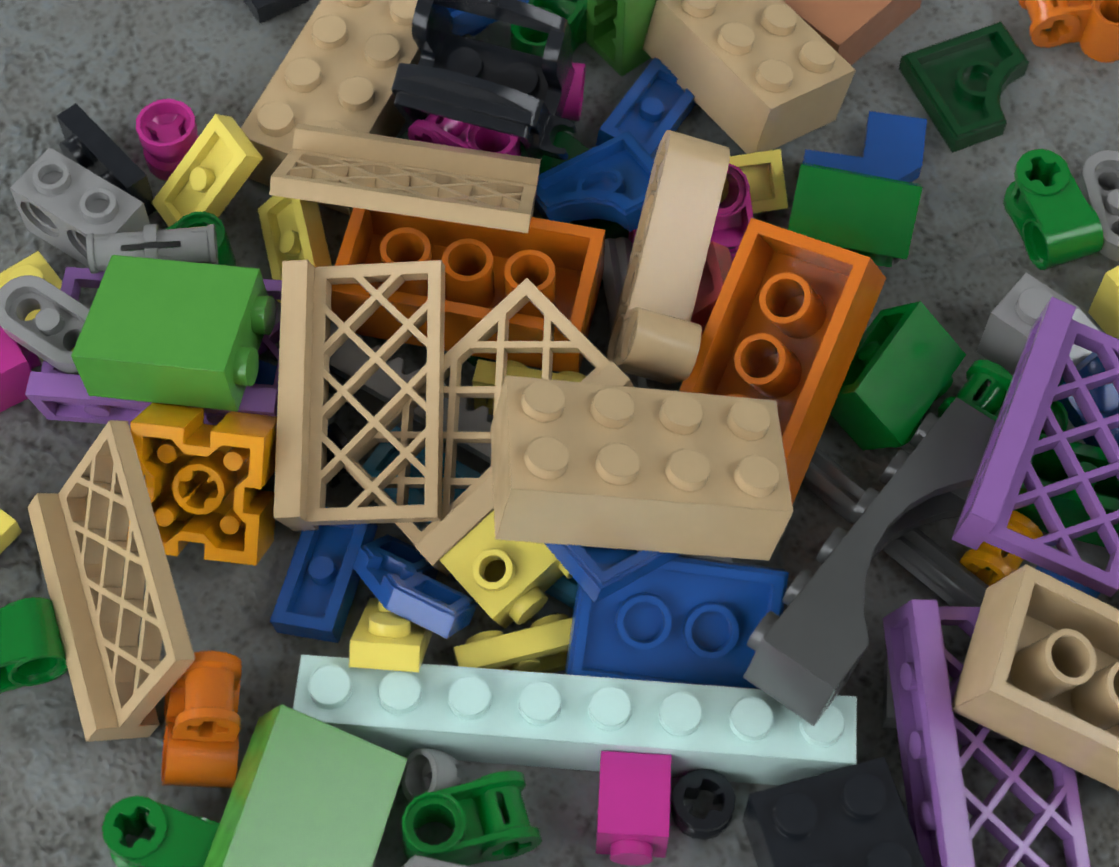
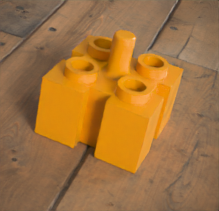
[127,402,277,566]

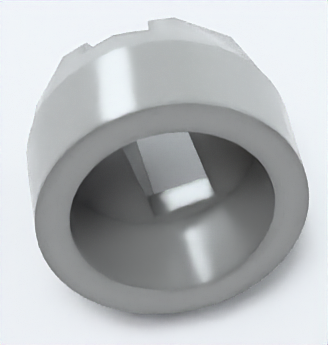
[401,748,461,802]

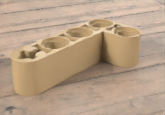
[606,130,730,384]

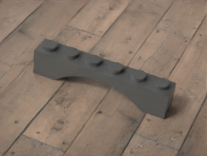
[744,397,996,726]

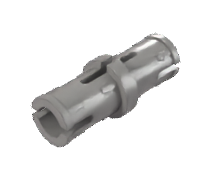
[86,224,218,274]

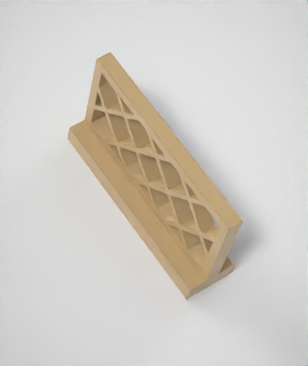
[269,123,541,233]
[274,260,445,531]
[344,278,634,576]
[27,420,195,742]

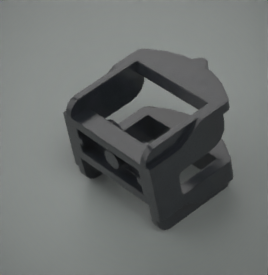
[391,0,577,160]

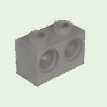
[10,147,150,267]

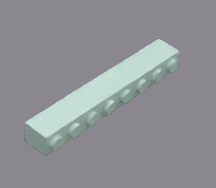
[293,654,857,786]

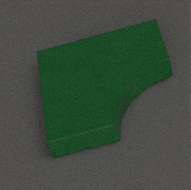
[898,22,1029,153]

